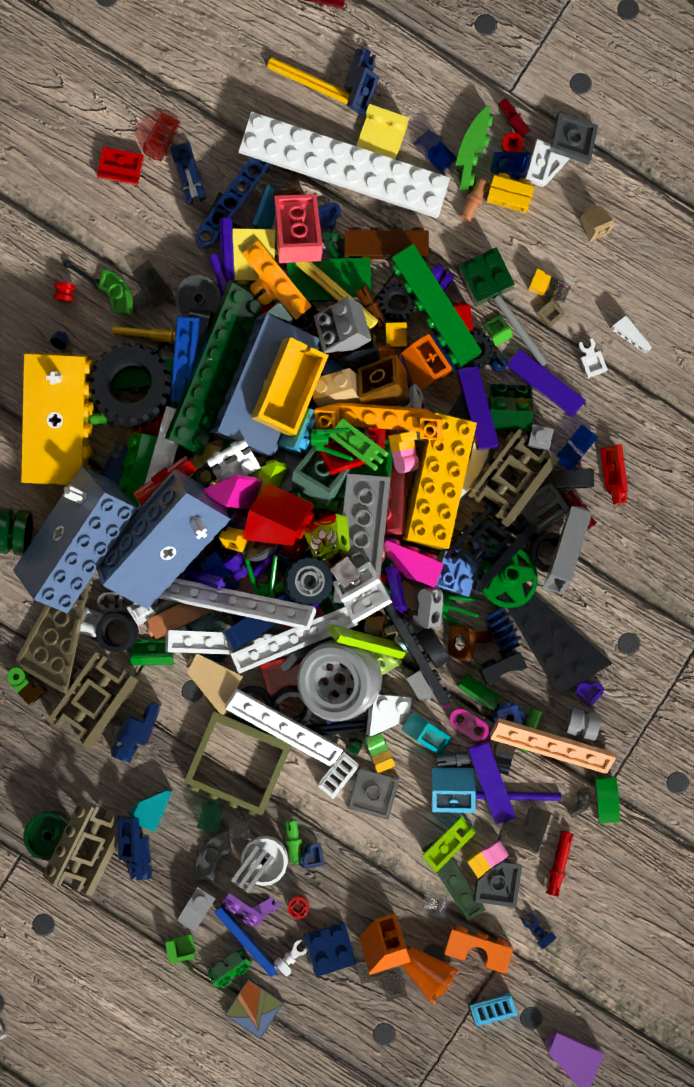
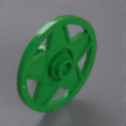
[480,545,538,608]

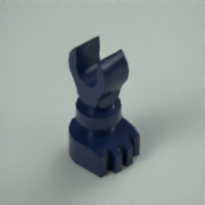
[522,913,557,949]

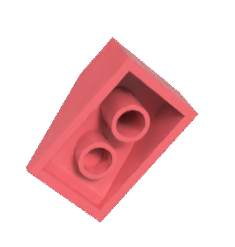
[274,194,322,263]

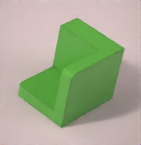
[165,934,197,964]

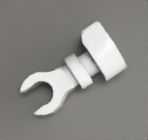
[273,939,308,977]

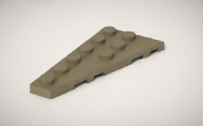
[14,579,91,694]

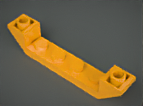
[314,402,442,440]

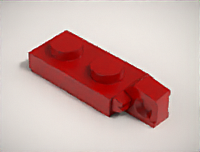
[600,445,628,504]

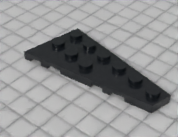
[499,584,613,695]

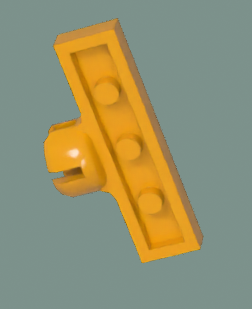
[242,241,312,320]

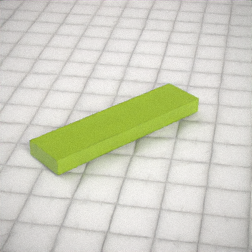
[327,624,406,659]

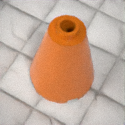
[401,946,459,1005]

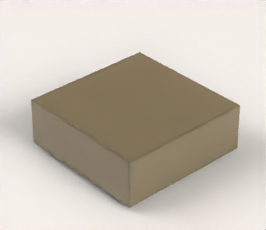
[536,299,565,329]

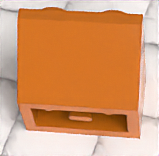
[397,334,452,391]
[359,913,411,975]

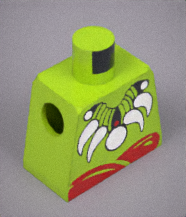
[304,514,350,560]

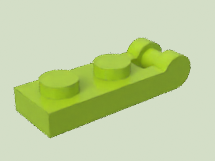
[420,816,476,872]

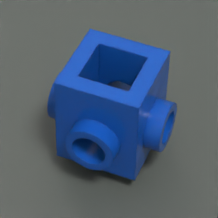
[493,702,525,725]

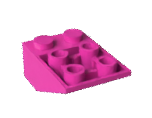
[383,537,444,588]

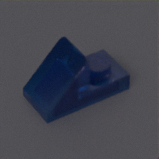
[413,130,457,174]
[490,152,531,180]

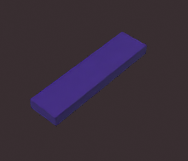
[506,349,586,417]
[457,366,499,450]
[468,741,516,824]

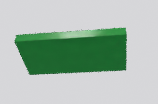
[287,258,371,302]

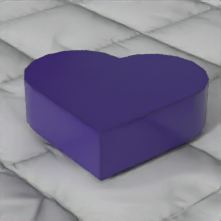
[575,681,604,707]

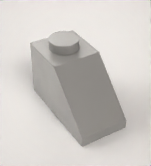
[177,884,217,932]

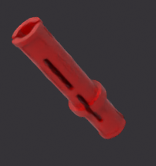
[545,831,574,897]

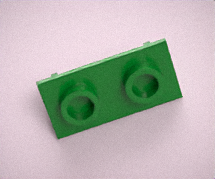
[207,949,253,988]

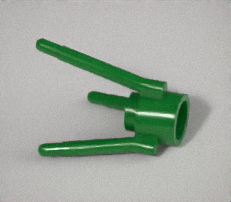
[311,428,361,461]
[245,555,278,599]
[442,593,479,624]

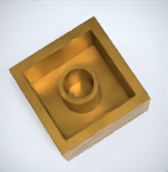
[357,354,409,406]

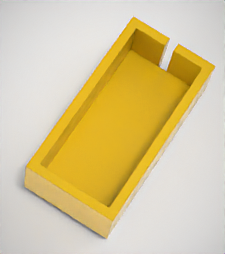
[251,337,329,436]

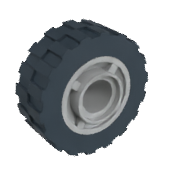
[283,557,333,605]

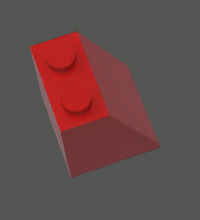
[243,483,315,546]

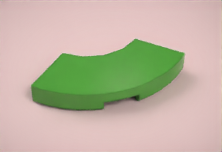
[98,268,133,316]

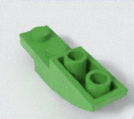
[455,106,493,192]

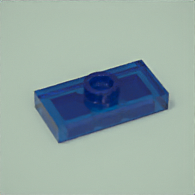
[199,550,240,590]

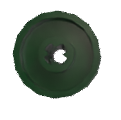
[0,507,33,556]
[23,810,70,860]

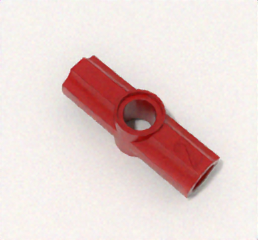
[133,456,196,505]

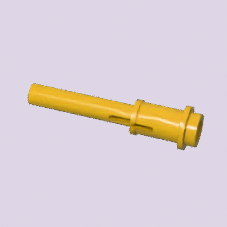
[112,326,176,345]

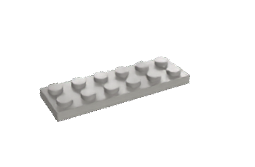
[333,474,391,603]

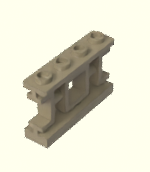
[468,429,559,527]
[47,651,140,750]
[43,799,125,896]

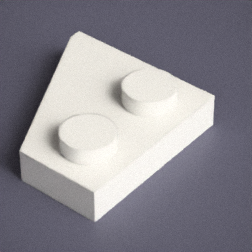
[524,139,570,187]
[366,694,412,736]

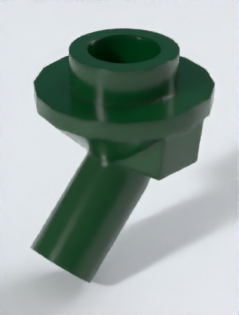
[321,229,341,259]

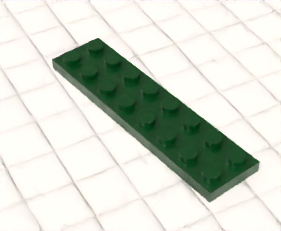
[165,282,263,456]

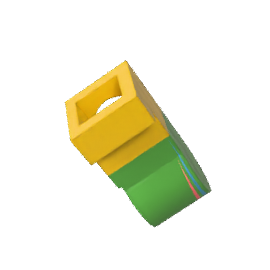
[364,732,395,773]

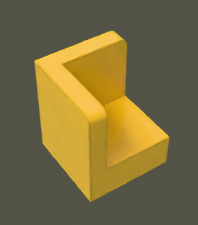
[385,323,407,348]

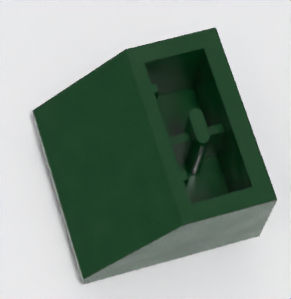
[489,384,533,432]

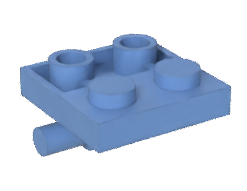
[436,549,481,597]

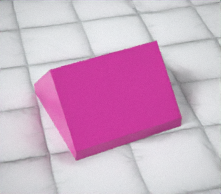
[203,475,263,509]

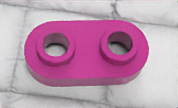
[449,708,489,741]

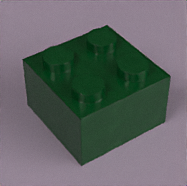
[457,247,515,307]

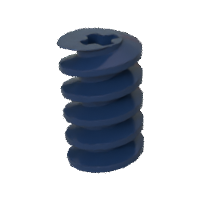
[484,607,524,653]

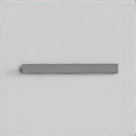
[493,295,549,367]

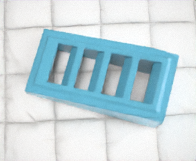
[470,992,518,1026]

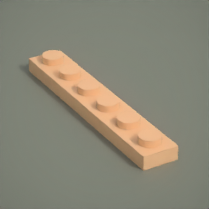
[490,718,616,774]

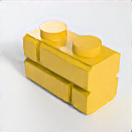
[487,173,534,213]

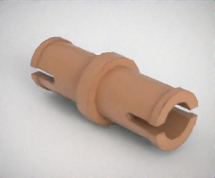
[458,178,490,222]

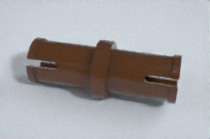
[355,285,387,328]

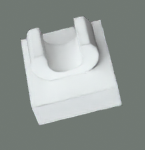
[127,603,157,626]

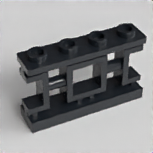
[444,500,538,591]

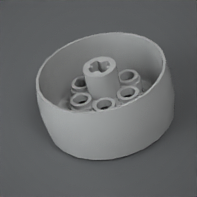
[297,639,382,721]

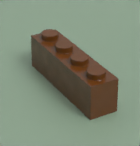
[345,227,429,260]

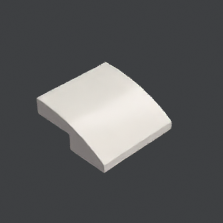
[333,561,392,623]

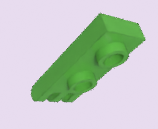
[329,418,389,471]

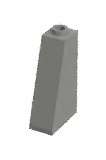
[542,506,592,595]

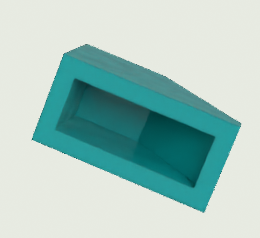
[401,712,452,754]
[130,789,173,832]

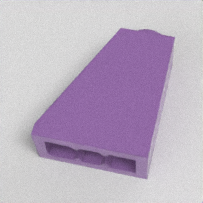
[545,1029,604,1087]

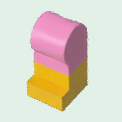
[388,431,419,474]
[466,840,509,878]

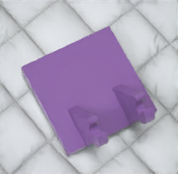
[222,893,280,927]

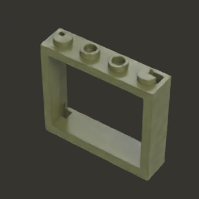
[184,710,292,817]

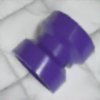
[431,263,455,291]
[222,551,252,580]

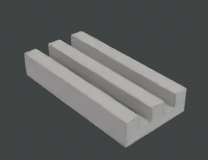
[231,845,274,893]

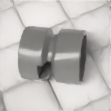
[565,707,602,741]

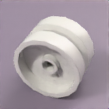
[240,835,289,886]

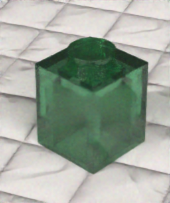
[197,799,225,833]

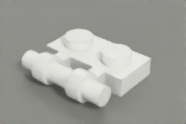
[207,439,261,482]

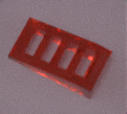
[143,113,180,161]

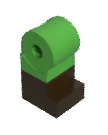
[7,668,47,705]

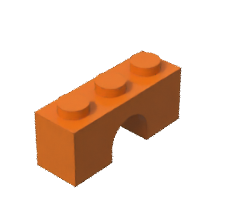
[443,925,513,974]

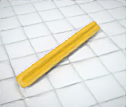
[267,57,351,104]

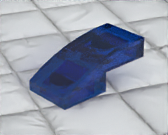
[556,424,598,470]

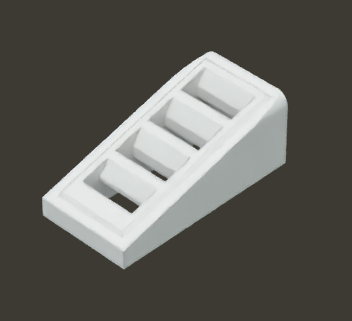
[611,316,652,354]
[317,752,360,799]

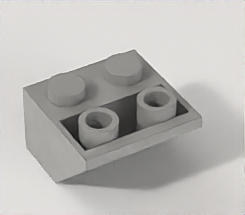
[314,296,371,353]

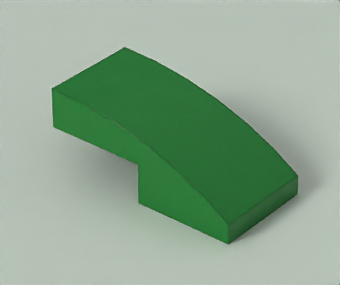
[595,776,620,824]

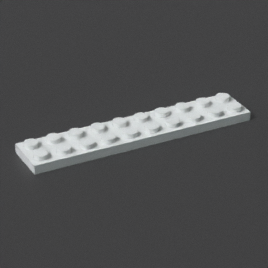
[239,112,450,218]

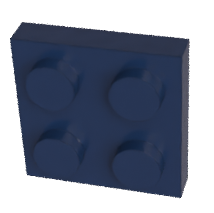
[303,922,356,977]

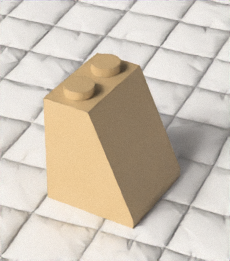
[312,368,362,408]
[186,653,245,715]

